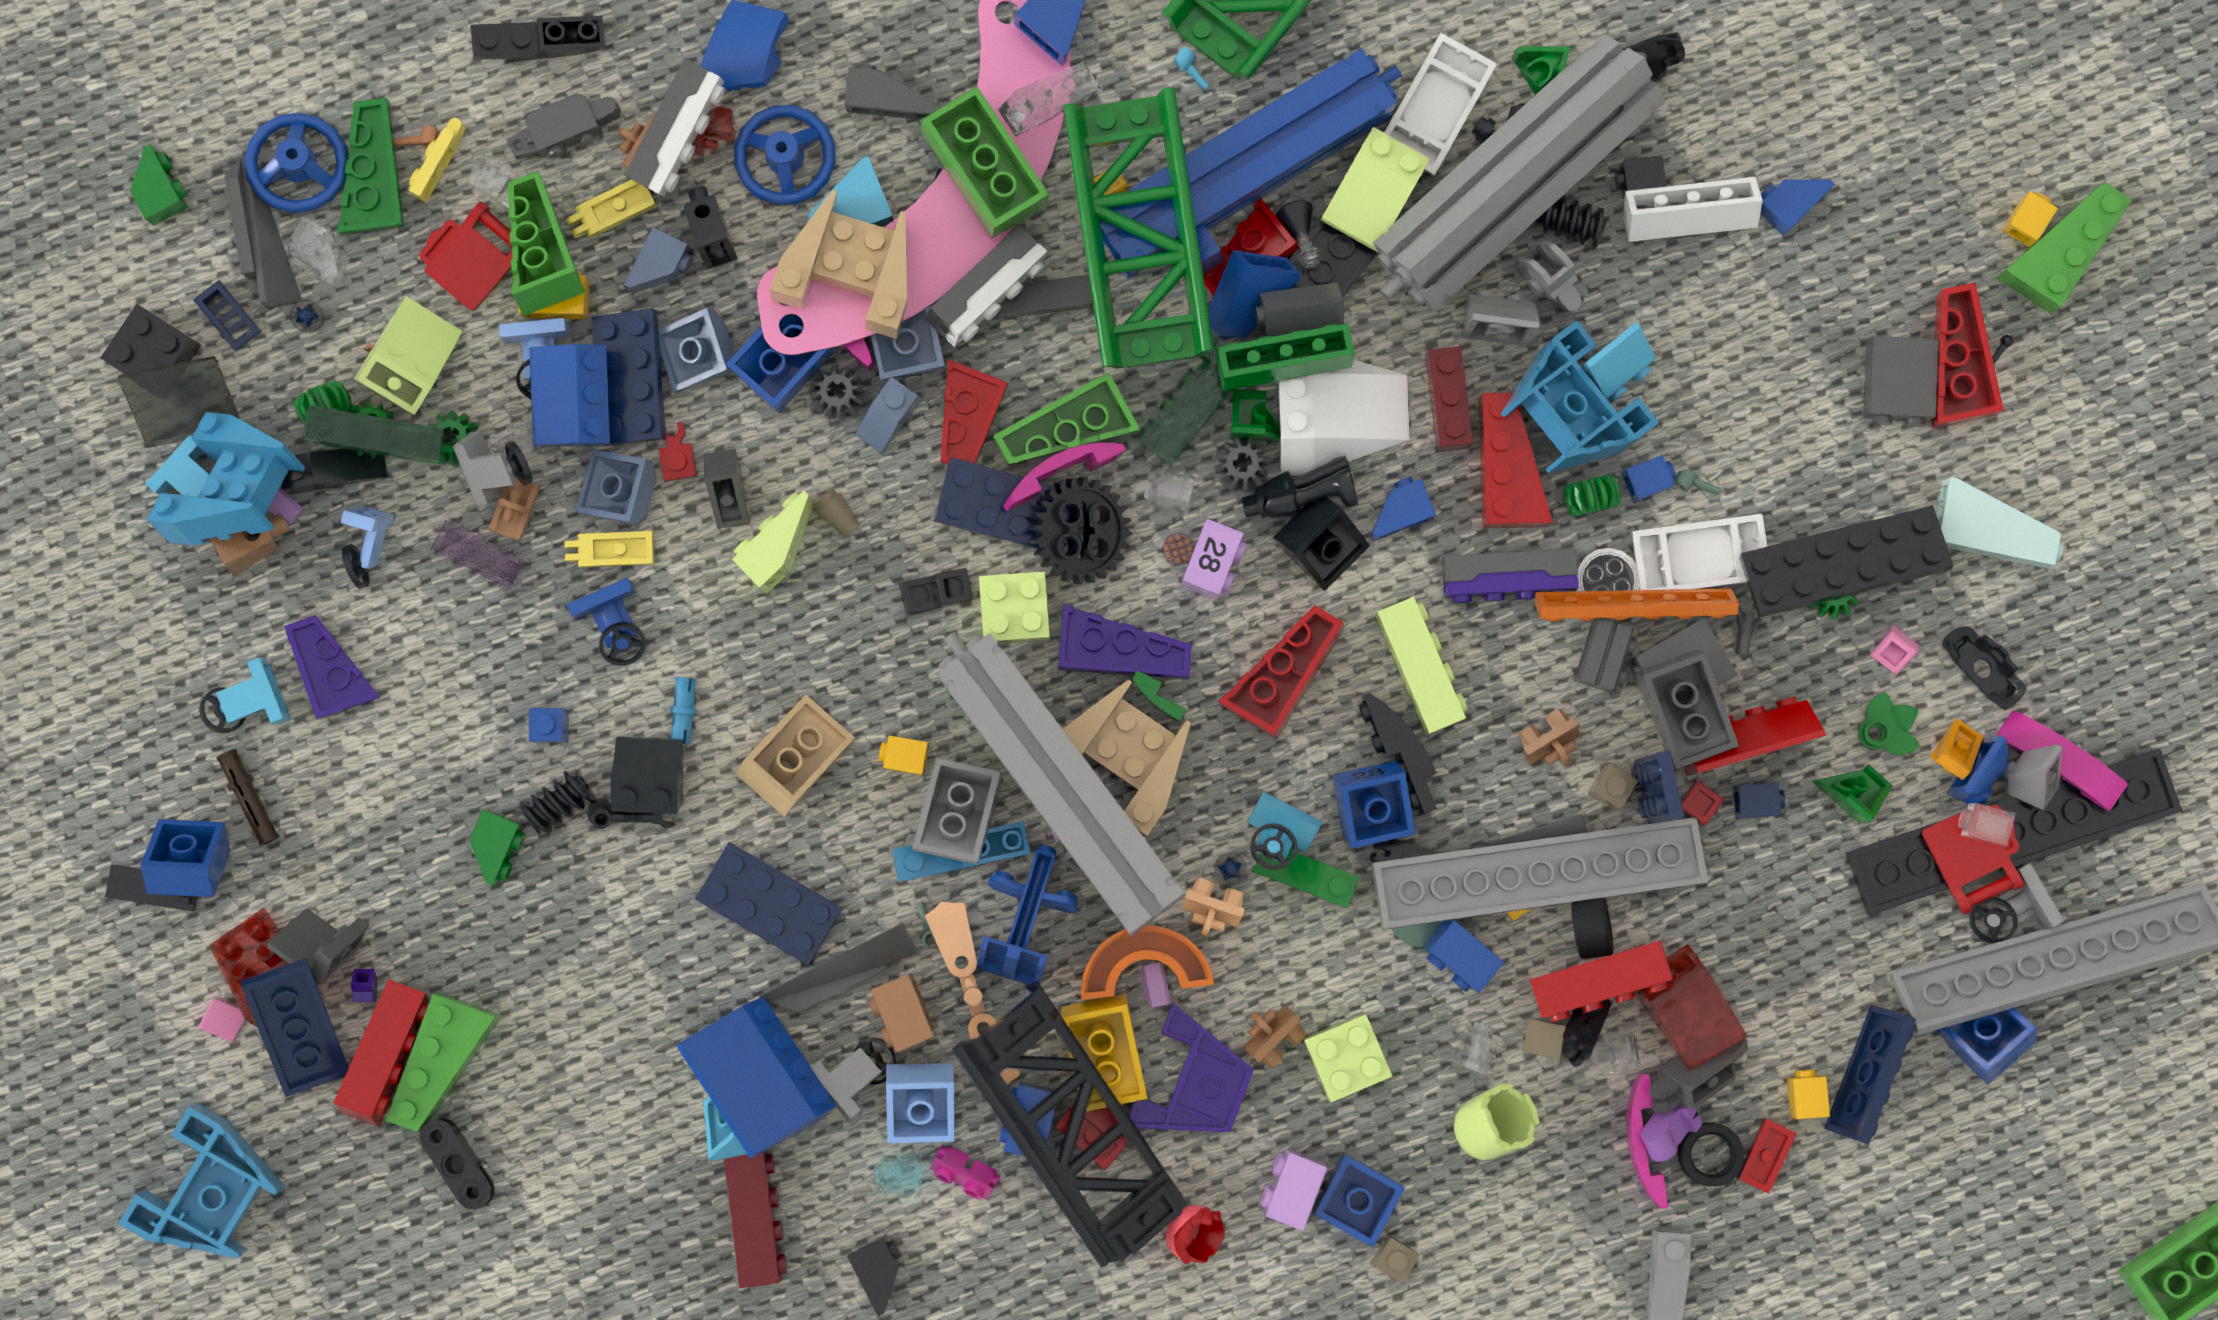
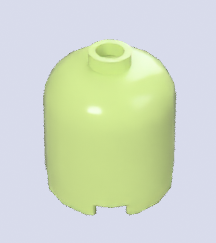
[1454,1083,1539,1160]

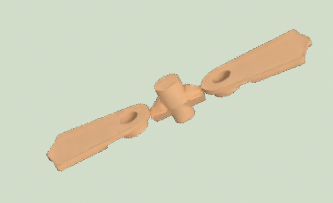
[925,901,1020,1085]

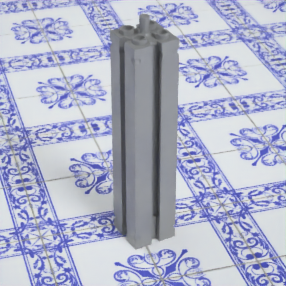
[1373,33,1666,311]
[936,632,1185,937]

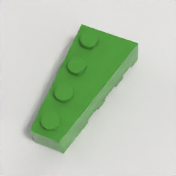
[1996,182,2132,314]
[386,993,502,1132]

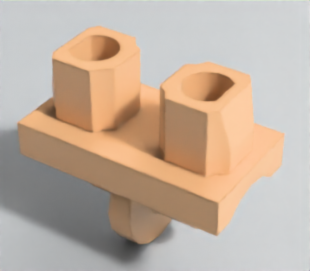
[1181,878,1245,937]

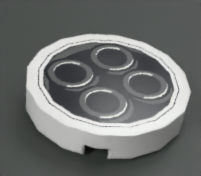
[1576,548,1640,591]

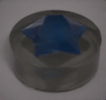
[290,300,325,333]
[1214,852,1247,885]

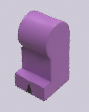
[1641,1104,1703,1162]

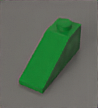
[1253,851,1359,908]

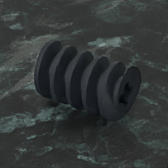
[1534,195,1607,249]
[519,769,596,835]

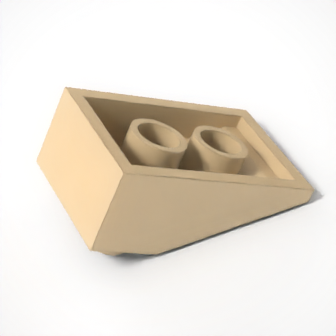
[735,695,855,817]

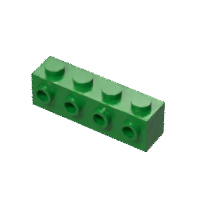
[1216,323,1355,391]

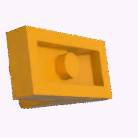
[1930,718,1983,780]

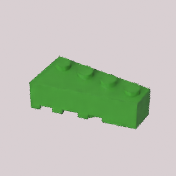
[508,171,585,316]
[992,372,1141,466]

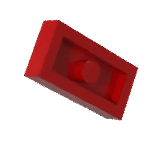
[1736,1118,1797,1194]

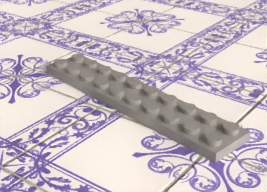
[1371,817,1709,930]
[1890,884,2218,1035]

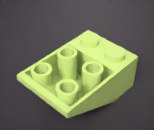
[354,296,463,415]
[732,491,814,594]

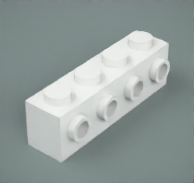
[1623,177,1762,242]

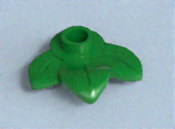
[1858,692,1919,755]

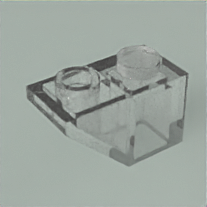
[283,216,350,287]

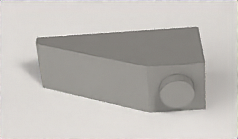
[1648,1228,1692,1320]

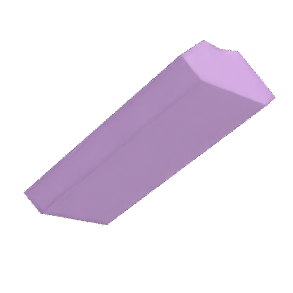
[268,488,303,525]
[1141,962,1171,1009]

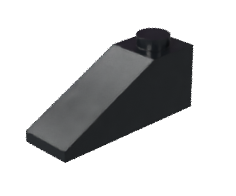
[281,447,388,495]

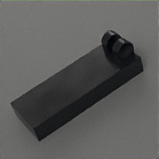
[105,865,197,911]

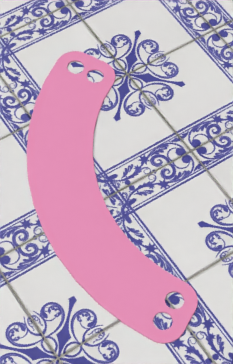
[757,0,1071,355]

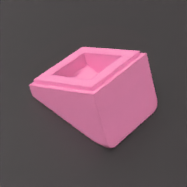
[1871,625,1919,675]
[199,998,249,1042]

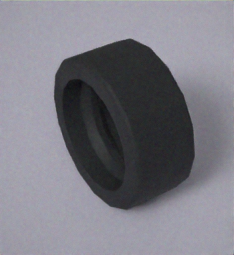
[1678,1122,1744,1187]

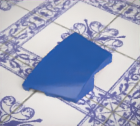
[701,0,790,91]

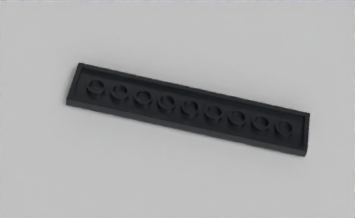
[1845,749,2182,915]

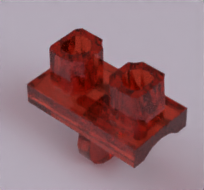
[692,106,736,157]

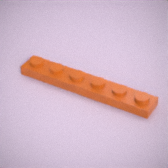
[1535,588,1739,621]

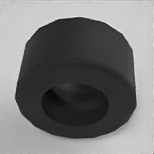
[1571,898,1614,959]

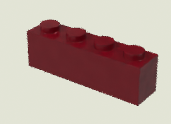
[724,1151,788,1289]

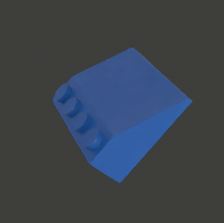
[676,996,837,1159]

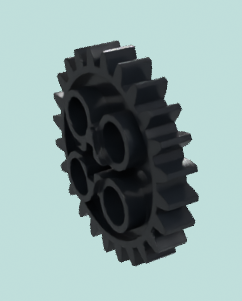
[1028,477,1132,584]

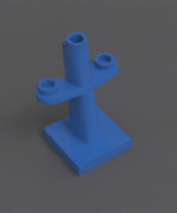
[976,845,1078,985]

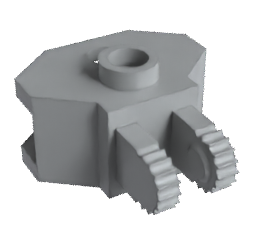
[1517,240,1582,312]

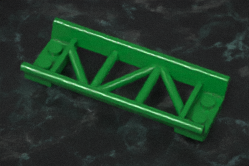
[1162,0,1312,80]
[1063,87,1214,369]

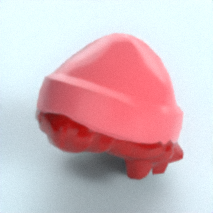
[1165,1205,1225,1264]

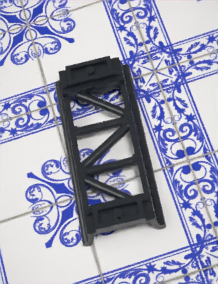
[952,981,1187,1267]

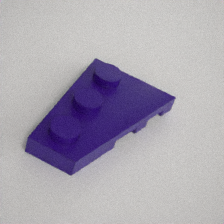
[284,615,380,720]

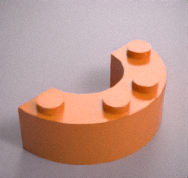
[1081,925,1214,1000]

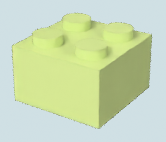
[979,571,1050,644]
[1303,1013,1392,1102]

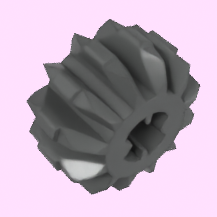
[810,365,866,421]
[1214,437,1270,493]

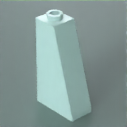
[1936,477,2063,569]

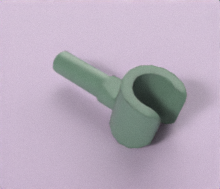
[1673,470,1721,495]
[916,902,932,949]

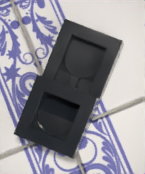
[899,568,974,616]

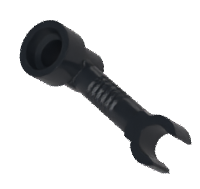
[587,798,675,829]

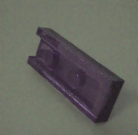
[431,520,525,590]

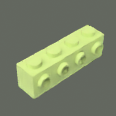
[1375,597,1468,735]

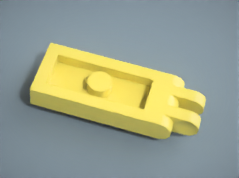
[409,118,465,203]
[566,180,657,238]
[565,531,655,568]

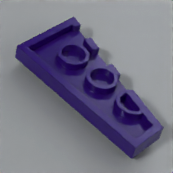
[1058,603,1192,679]

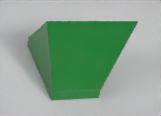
[1512,46,1571,95]
[1230,389,1280,442]
[1812,764,1893,824]

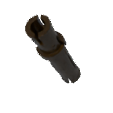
[216,749,280,846]

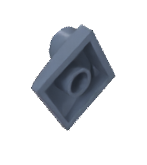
[871,304,945,381]
[658,308,735,393]
[576,449,656,526]

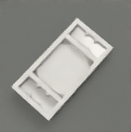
[1384,33,1497,177]
[1631,514,1767,590]

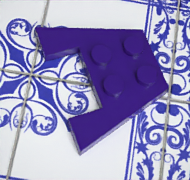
[1129,1002,1254,1132]

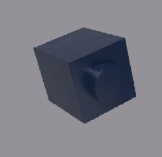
[1733,782,1785,819]

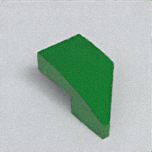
[1133,671,1186,723]

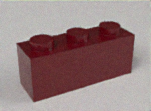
[1425,346,1473,452]

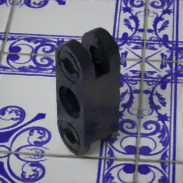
[420,1118,495,1209]

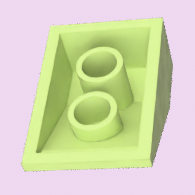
[1321,127,1430,252]

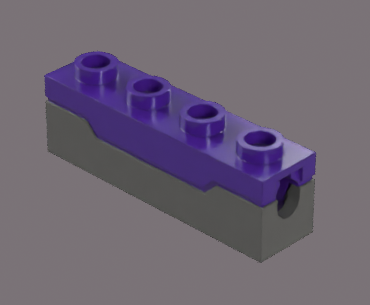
[1441,549,1579,603]

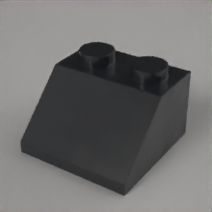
[1273,497,1370,591]
[611,736,683,814]

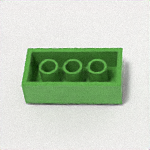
[921,86,1049,239]
[2118,1201,2218,1320]

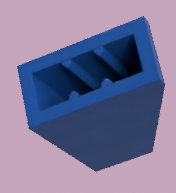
[1014,0,1086,66]
[1208,250,1301,339]

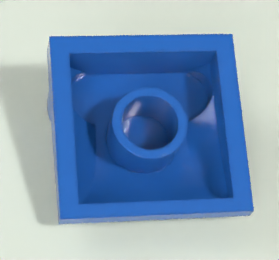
[1947,735,2011,807]

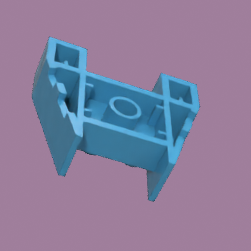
[1501,320,1659,473]
[147,412,305,546]
[118,1103,285,1258]

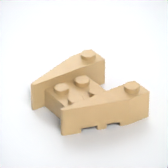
[770,189,907,339]
[1063,680,1191,836]

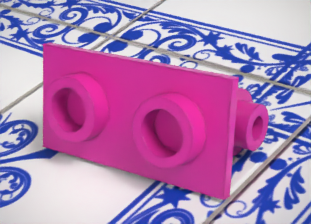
[929,1145,1001,1200]

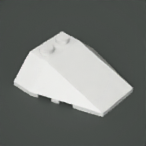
[1278,360,1410,476]

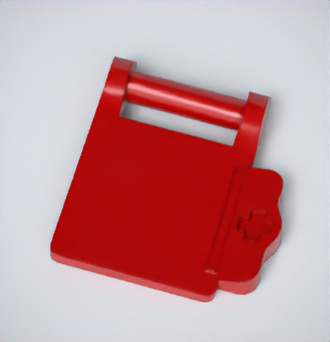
[419,201,513,311]
[1922,804,2024,915]

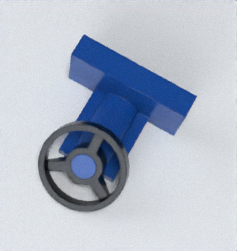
[567,578,646,666]

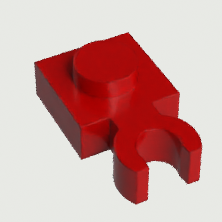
[658,422,697,482]

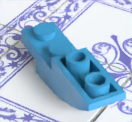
[891,821,1030,882]

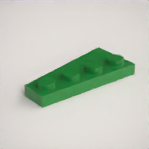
[337,98,404,236]

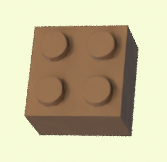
[868,973,937,1052]

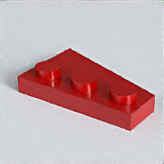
[1203,197,1299,297]
[940,359,1008,465]

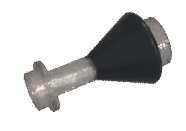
[1276,196,1322,268]

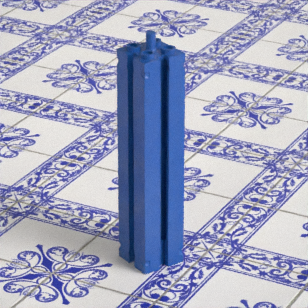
[1100,48,1402,280]

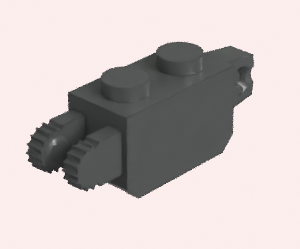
[507,93,621,160]
[1649,1031,1748,1114]

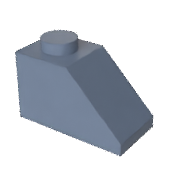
[623,227,693,294]
[855,377,920,454]

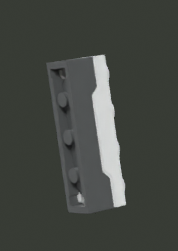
[624,58,725,197]
[926,225,1047,347]

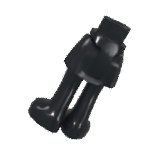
[1242,455,1359,518]

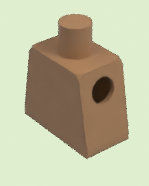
[209,513,290,576]

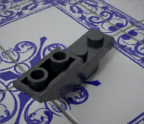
[470,16,605,63]
[1358,693,1437,815]

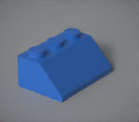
[726,303,841,414]
[529,344,610,447]

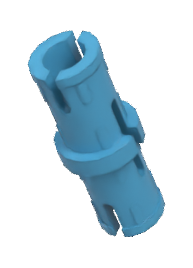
[670,677,697,744]

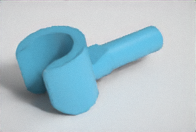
[1174,47,1210,90]

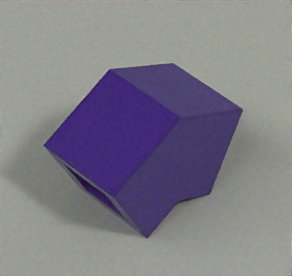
[350,969,377,1002]

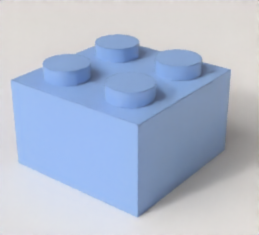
[886,1063,954,1143]

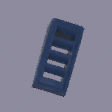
[193,280,262,352]

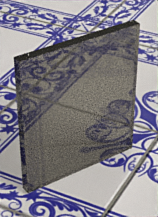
[118,356,241,448]

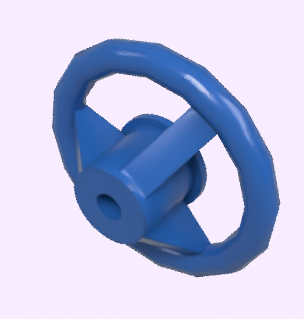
[734,105,836,205]
[244,112,348,213]

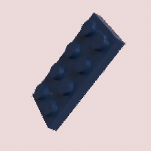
[591,309,666,446]
[934,457,1070,550]
[1631,750,1684,824]
[695,842,843,966]
[241,958,349,1097]
[1824,1005,1916,1145]

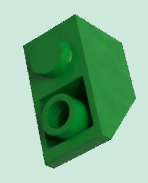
[130,145,188,225]
[469,809,526,886]

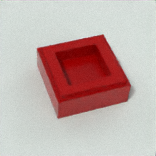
[1681,780,1724,826]

